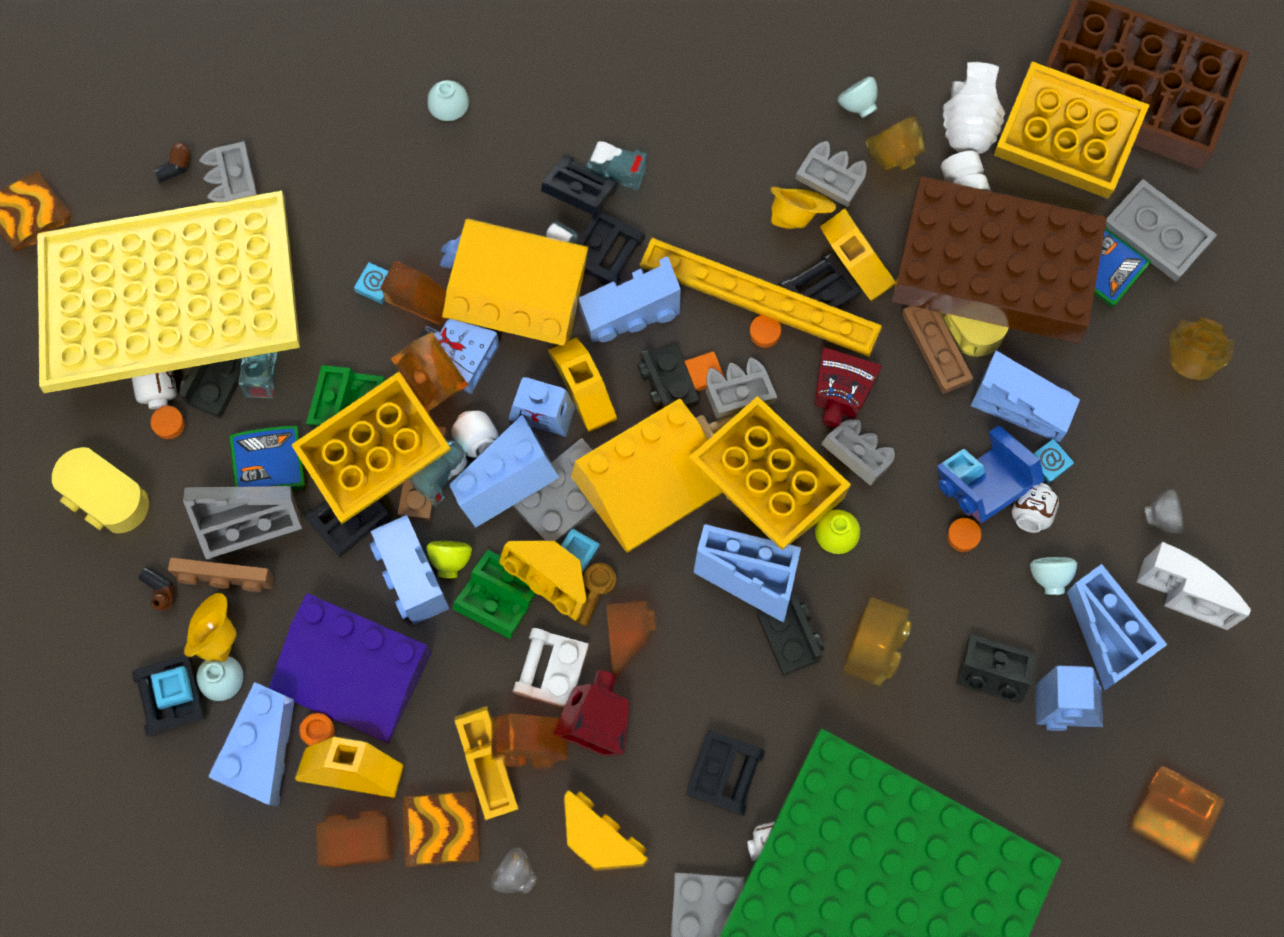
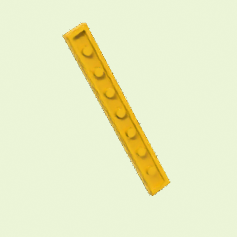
[639,238,882,357]

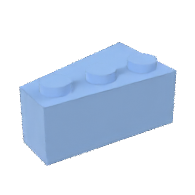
[578,256,681,343]
[970,351,1080,443]
[449,414,559,527]
[369,515,450,625]
[693,524,801,623]
[1067,564,1167,690]
[1035,666,1103,731]
[208,682,294,807]

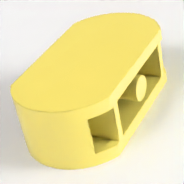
[939,312,1009,357]
[52,447,149,533]

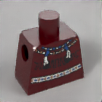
[814,347,882,428]

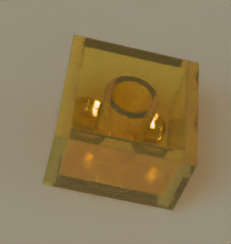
[842,597,912,686]

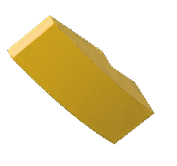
[455,706,518,820]

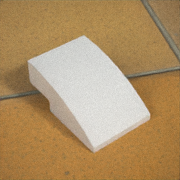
[1137,542,1251,630]

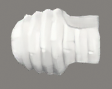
[943,62,1005,154]

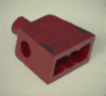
[553,671,629,756]

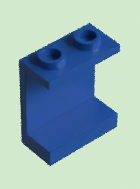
[937,425,1044,523]

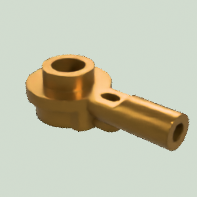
[576,563,616,627]

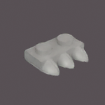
[200,141,258,202]
[795,141,867,207]
[705,358,777,419]
[821,419,895,486]

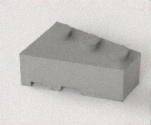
[183,486,302,559]

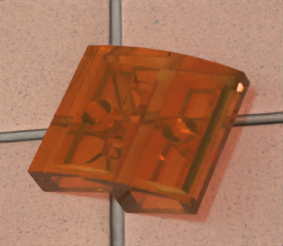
[1129,765,1225,864]

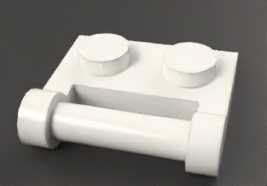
[513,628,589,708]

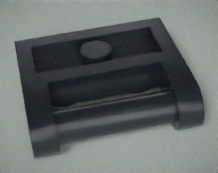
[541,155,620,216]
[576,211,646,285]
[778,251,862,309]
[303,500,390,558]
[132,655,206,737]
[686,730,766,816]

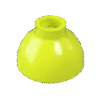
[815,509,860,554]
[426,541,472,578]

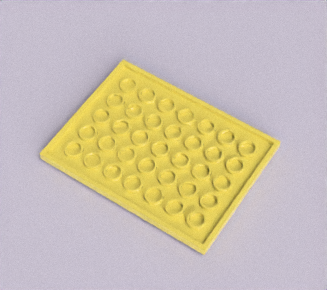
[37,191,300,393]

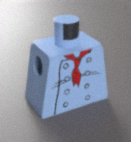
[419,319,500,394]
[508,377,576,437]

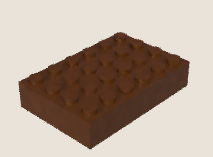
[1046,0,1250,170]
[891,176,1107,344]

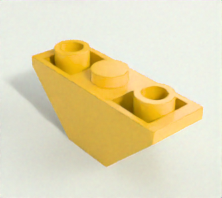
[820,209,896,302]
[548,337,617,432]
[499,541,587,621]
[295,737,404,798]
[564,791,648,871]

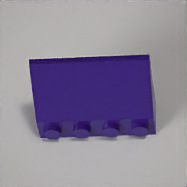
[269,593,432,744]

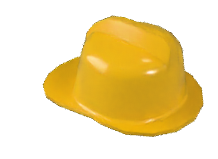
[771,187,836,229]
[184,593,237,662]

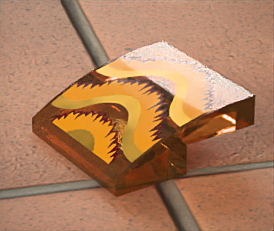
[0,171,71,252]
[402,791,479,867]

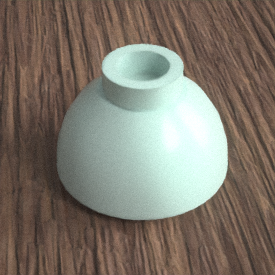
[837,77,878,117]
[427,80,469,121]
[1030,557,1077,595]
[196,656,244,701]

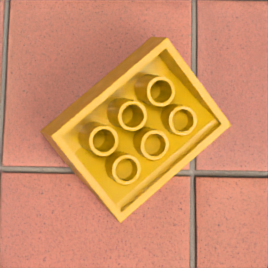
[994,61,1149,199]
[442,219,589,346]
[291,372,452,524]
[688,396,851,550]
[571,398,722,553]

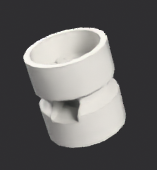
[940,151,991,191]

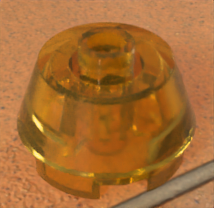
[865,116,926,172]
[1169,317,1234,380]

